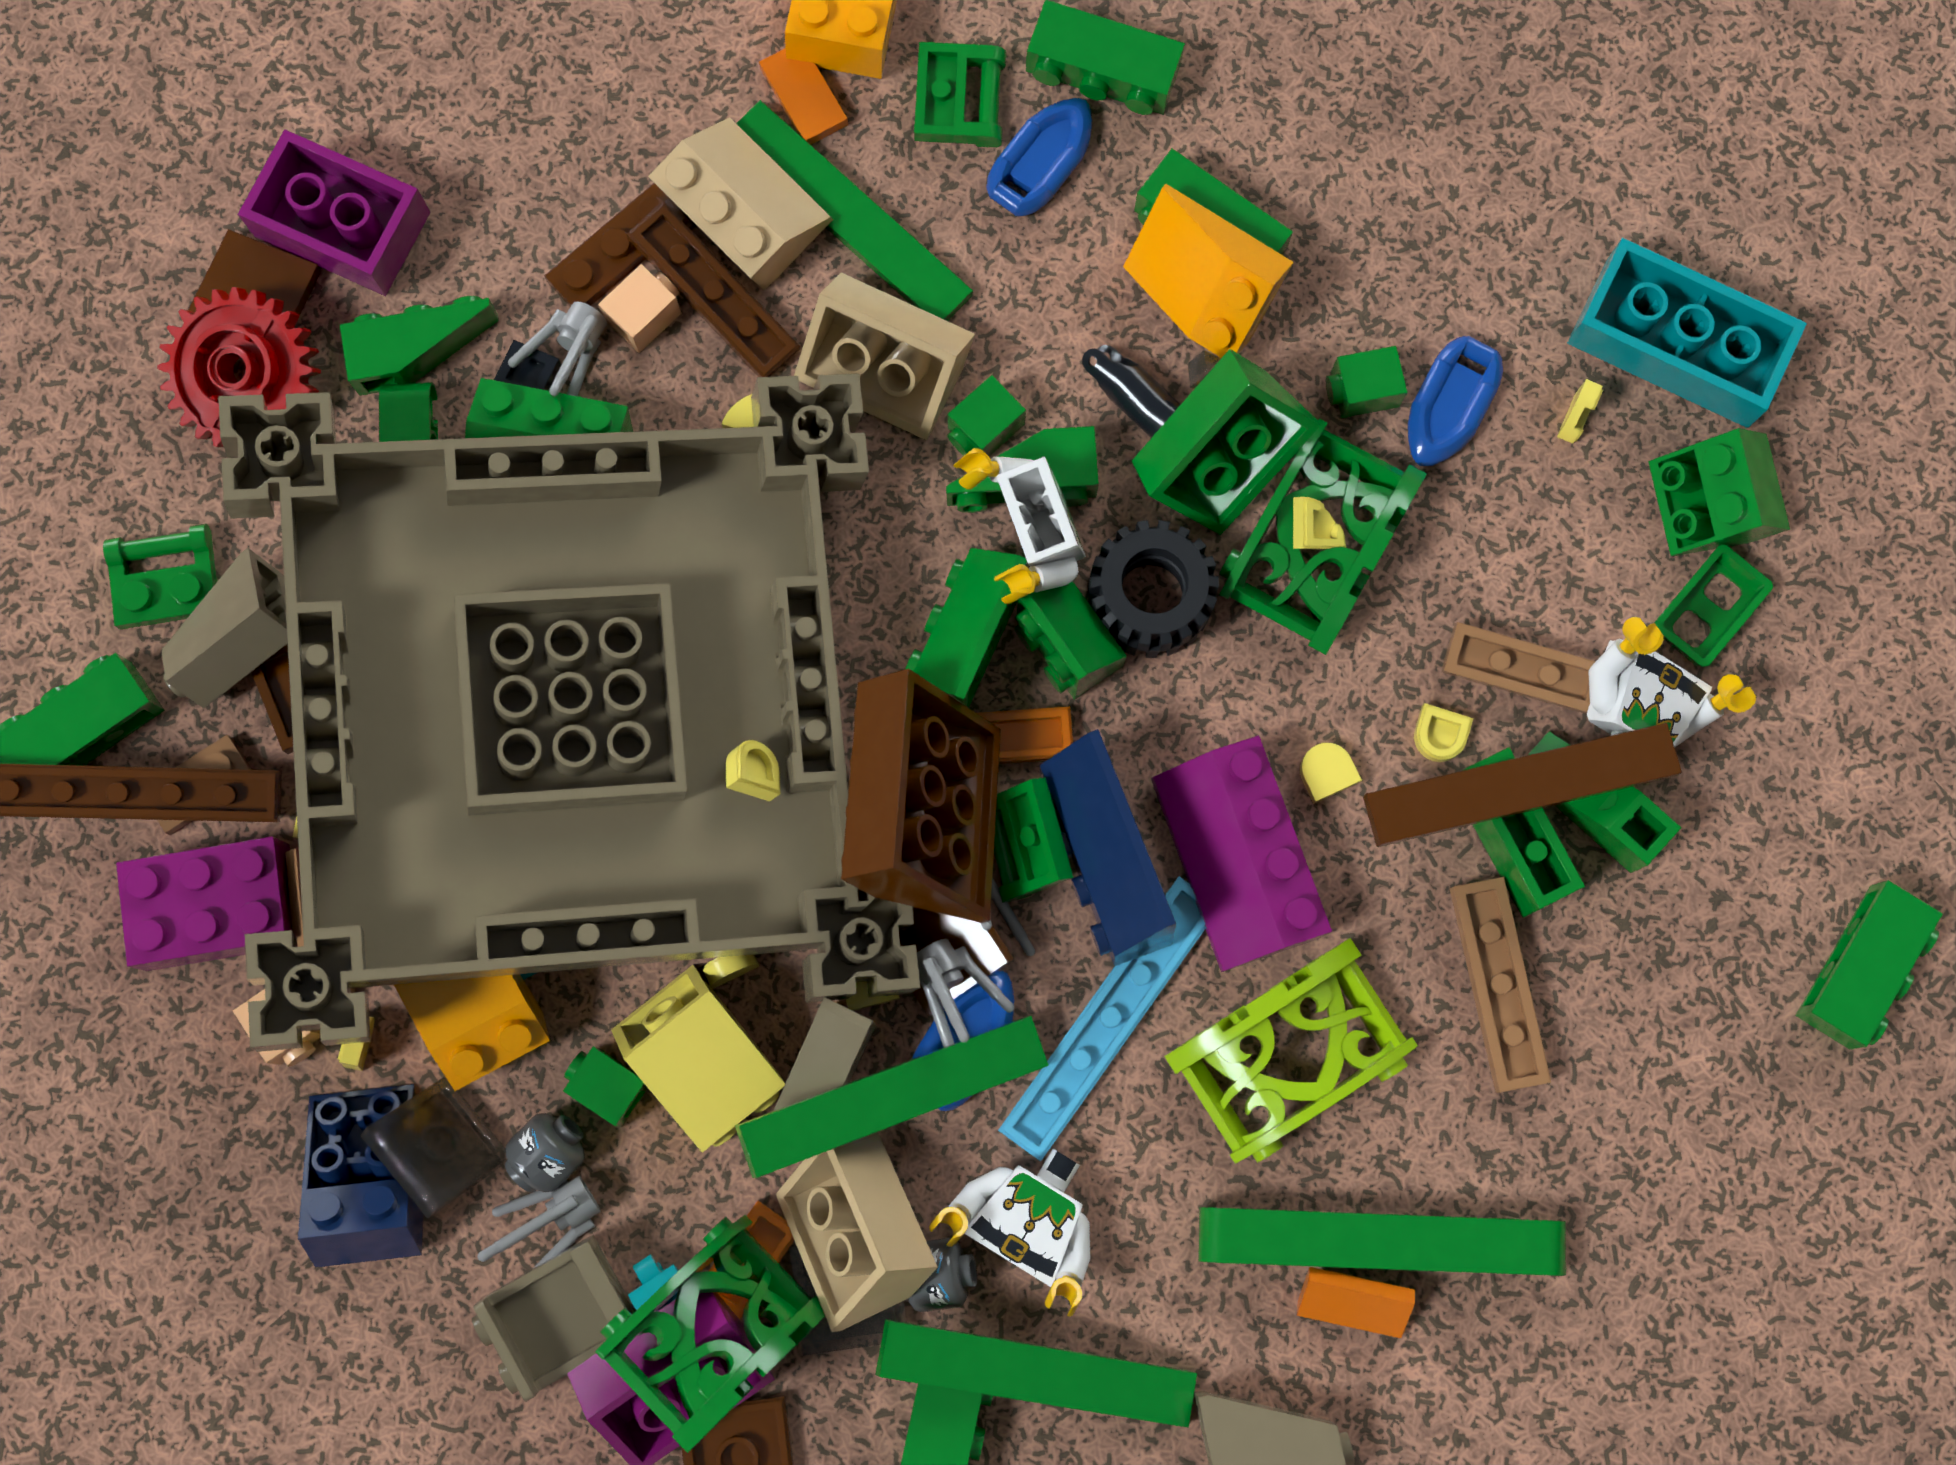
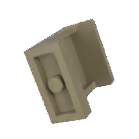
[472,1235,635,1402]

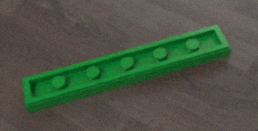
[736,100,973,321]
[735,1016,1049,1178]
[875,1319,1197,1428]

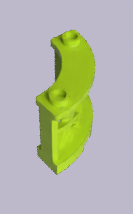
[1164,938,1418,1164]

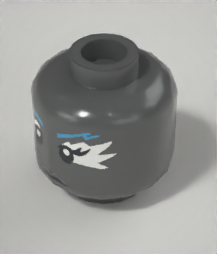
[505,1113,585,1193]
[904,1238,977,1312]

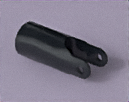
[1082,345,1181,438]

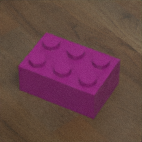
[237,129,431,297]
[116,836,292,971]
[567,1292,775,1465]

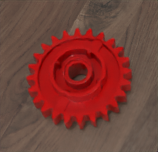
[157,287,321,447]

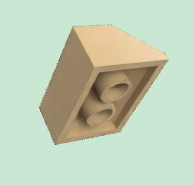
[648,117,833,290]
[794,273,975,440]
[776,1132,938,1332]

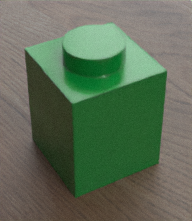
[1326,346,1408,418]
[947,375,1026,456]
[563,1046,648,1127]

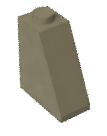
[161,548,288,709]
[774,997,877,1111]
[1194,1391,1355,1465]

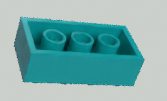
[1567,237,1807,428]

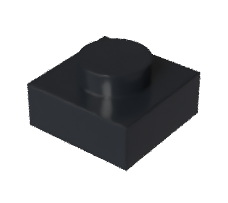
[494,340,562,391]

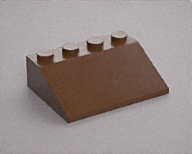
[841,668,1001,923]

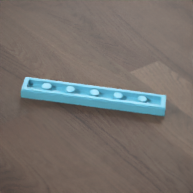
[998,876,1206,1162]

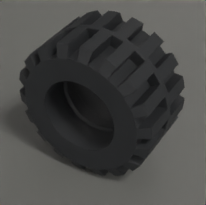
[1087,520,1219,658]

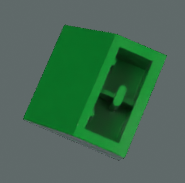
[1648,428,1790,556]
[1014,582,1127,700]

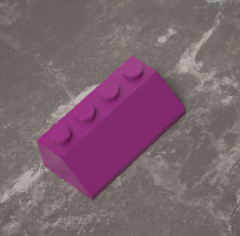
[1151,735,1332,972]

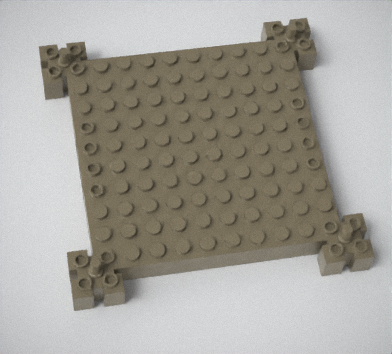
[218,374,920,1052]

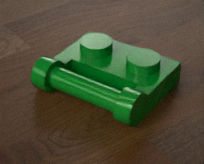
[914,42,1006,148]
[103,524,217,630]
[994,777,1074,903]

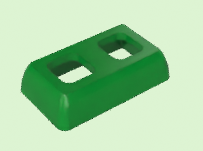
[1655,544,1773,667]

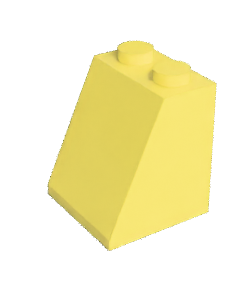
[611,965,785,1153]

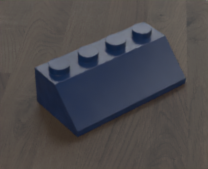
[1040,729,1176,966]

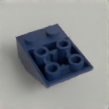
[298,1084,424,1268]

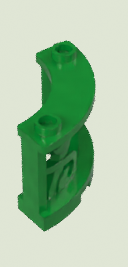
[1219,418,1427,655]
[595,1215,825,1453]

